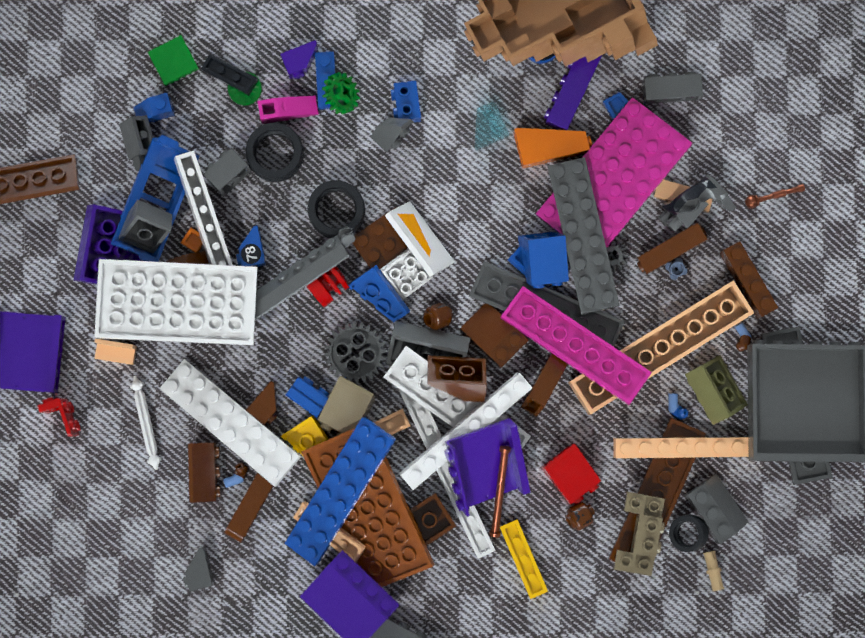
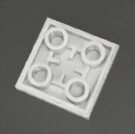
[380,248,433,300]

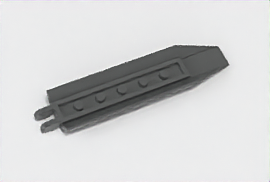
[255,227,356,321]

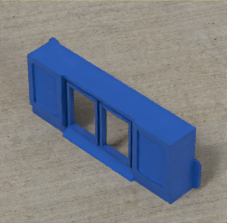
[110,135,200,262]

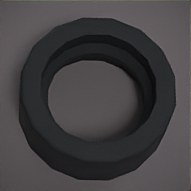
[669,514,709,553]

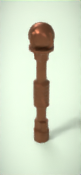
[745,184,805,209]

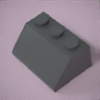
[684,473,748,544]

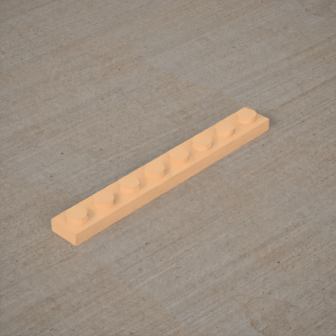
[614,437,748,458]

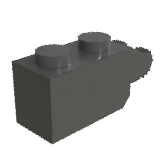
[119,116,153,171]

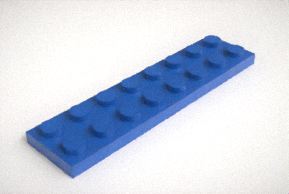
[285,417,396,566]

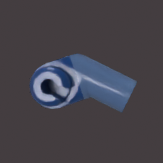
[668,394,688,420]

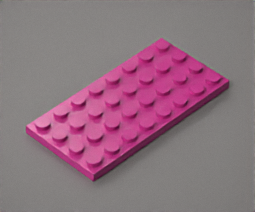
[536,97,693,249]

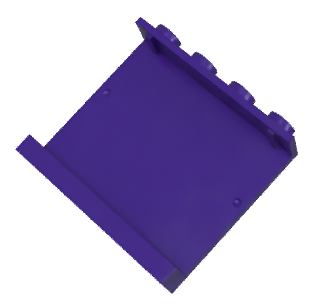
[0,311,66,393]
[444,418,531,517]

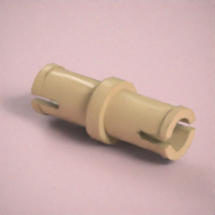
[703,551,725,592]

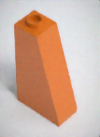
[513,128,592,169]

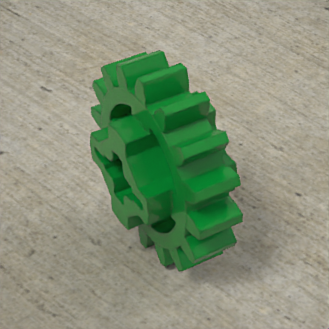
[322,72,360,115]

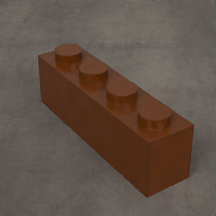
[719,241,778,319]

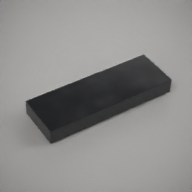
[201,54,258,96]

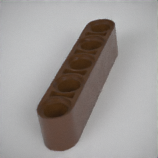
[224,473,273,543]

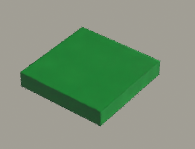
[148,35,199,86]

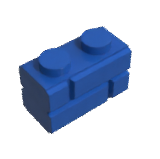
[286,376,330,418]

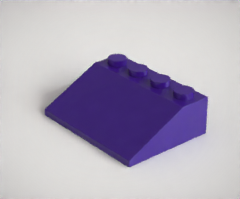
[73,204,141,285]
[300,550,400,638]

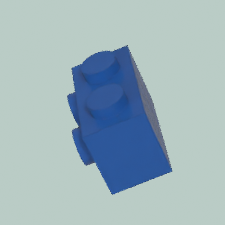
[391,81,421,123]

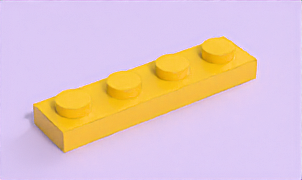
[500,519,548,599]

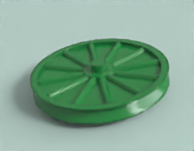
[228,71,262,106]

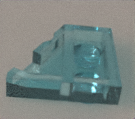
[475,101,509,151]

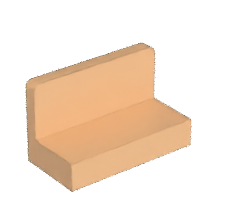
[94,339,137,365]

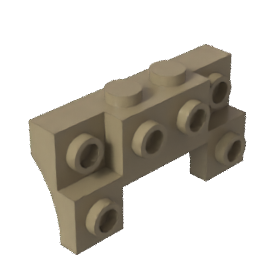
[613,492,665,576]

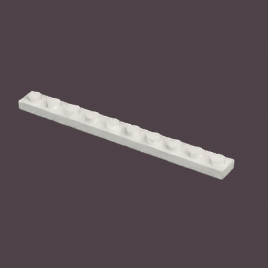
[398,388,496,559]

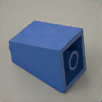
[518,231,569,288]

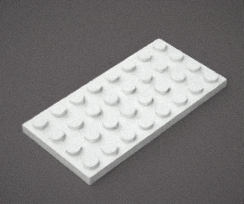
[94,259,257,345]

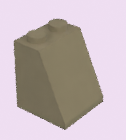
[318,376,375,435]

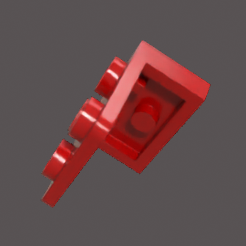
[37,397,81,437]

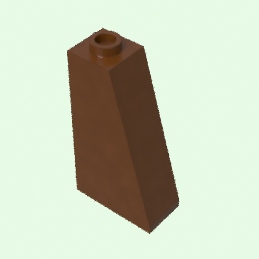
[637,223,710,274]
[520,353,568,417]

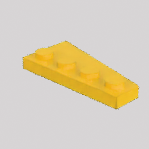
[281,415,328,456]

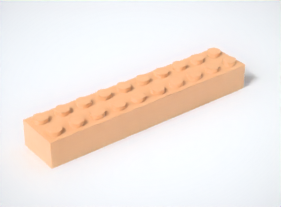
[568,280,754,415]

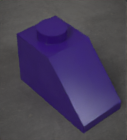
[280,40,318,79]

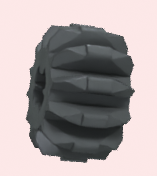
[607,241,629,273]

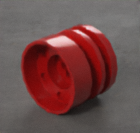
[306,266,349,308]

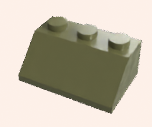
[685,355,748,425]

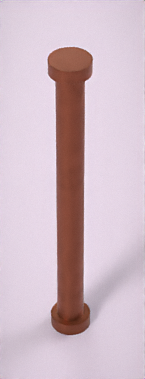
[489,446,511,537]

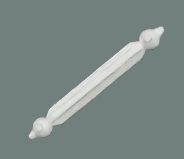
[130,376,161,470]

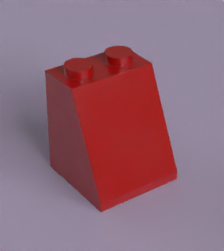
[541,444,601,505]

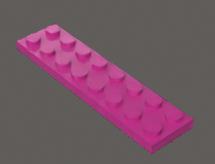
[501,286,652,405]

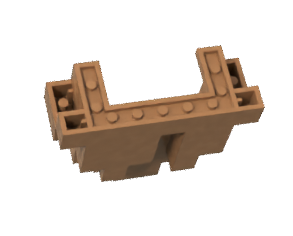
[464,0,658,67]

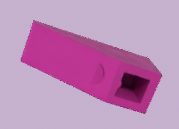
[257,96,319,124]

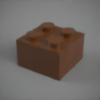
[410,493,456,546]

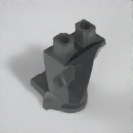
[658,175,736,232]

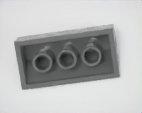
[386,321,470,365]

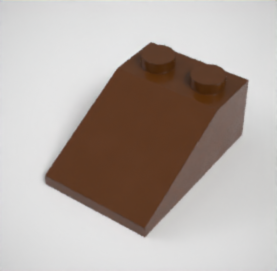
[460,304,529,369]
[427,355,487,402]

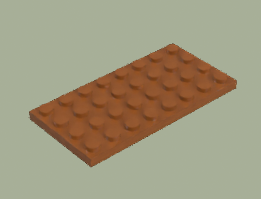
[301,427,435,587]

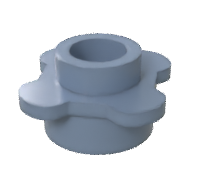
[665,258,687,280]

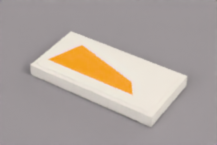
[385,201,455,277]

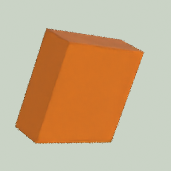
[180,227,203,253]

